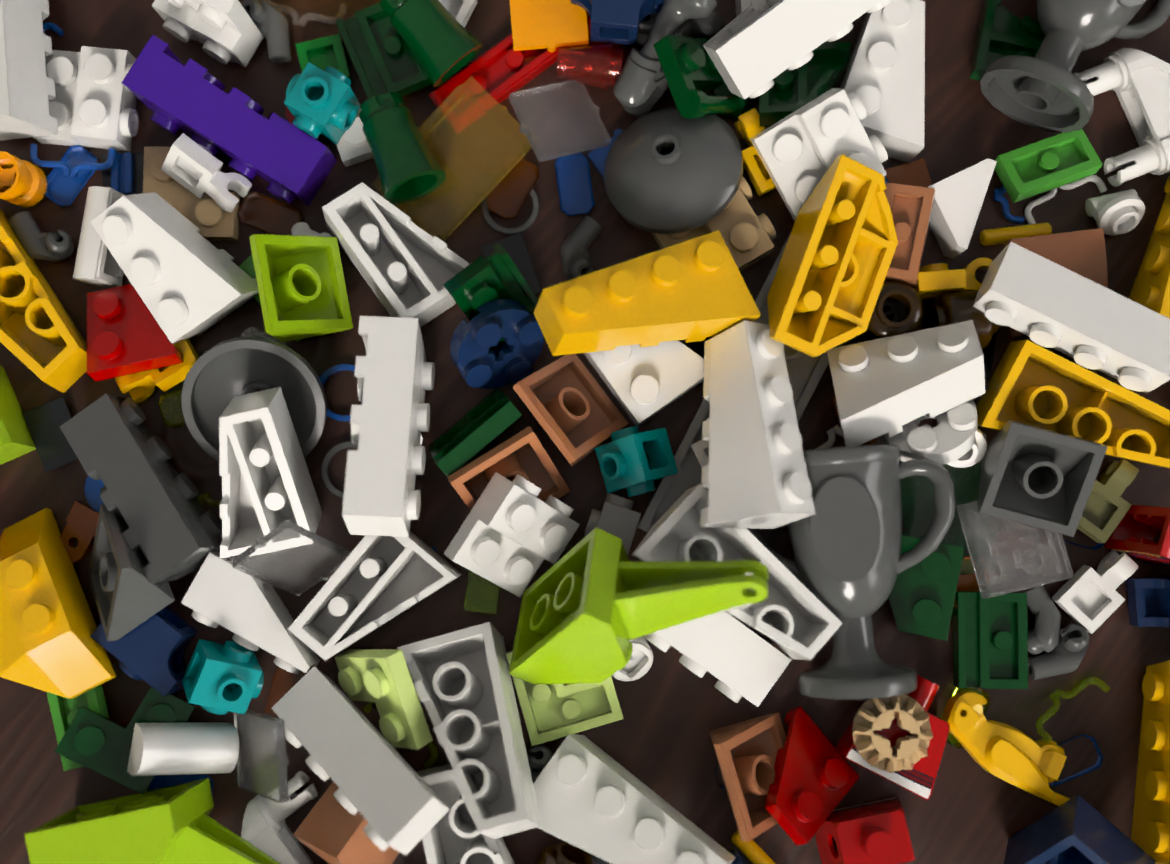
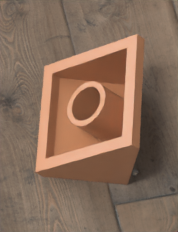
[512,354,629,467]
[448,426,570,511]
[708,712,787,841]
[293,782,400,864]

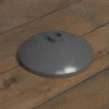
[604,106,743,234]
[181,337,327,462]

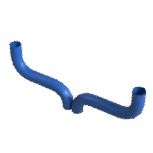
[30,144,116,178]

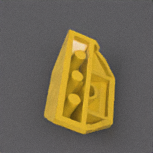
[767,154,898,357]
[0,508,116,699]

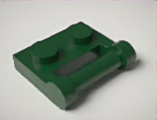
[653,35,751,119]

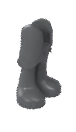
[613,0,727,118]

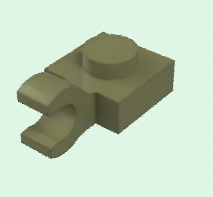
[1077,459,1139,543]

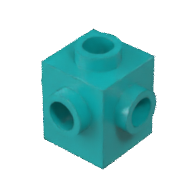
[284,62,360,144]
[595,426,678,497]
[182,639,264,715]

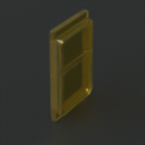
[372,76,537,242]

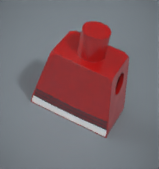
[835,674,950,801]
[814,797,915,864]

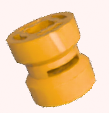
[0,151,47,208]

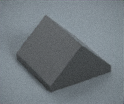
[977,420,1108,537]
[88,504,175,641]

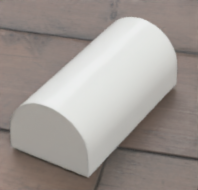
[72,186,124,288]
[127,722,239,776]

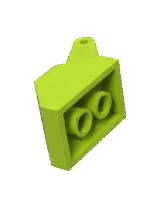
[508,527,768,684]
[24,778,280,864]

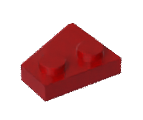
[87,284,183,382]
[765,706,859,845]

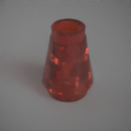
[557,43,623,91]

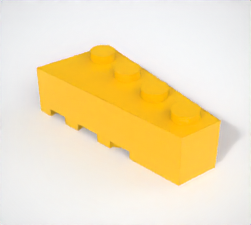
[0,209,87,394]

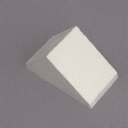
[928,158,997,259]

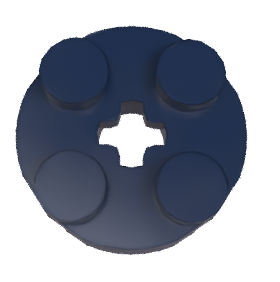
[450,299,544,389]

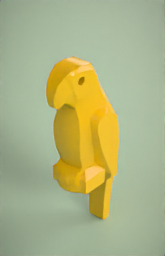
[942,691,1071,806]

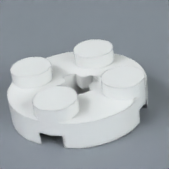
[881,400,978,465]

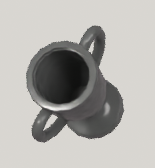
[980,0,1170,133]
[746,445,955,699]

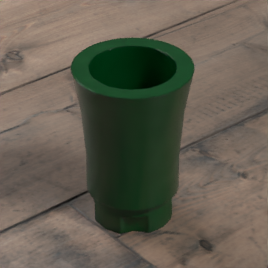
[380,0,483,87]
[359,92,446,204]

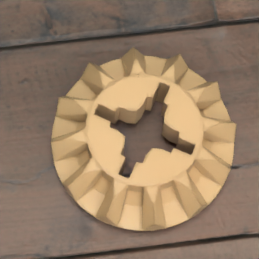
[852,694,934,773]

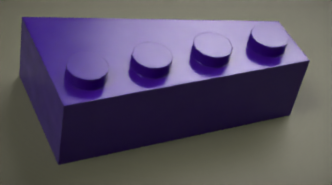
[121,34,337,206]

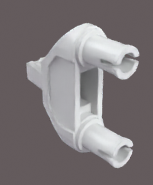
[1073,48,1170,187]
[241,771,318,864]

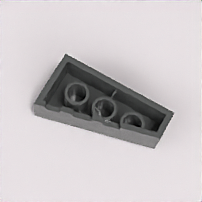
[60,393,222,584]

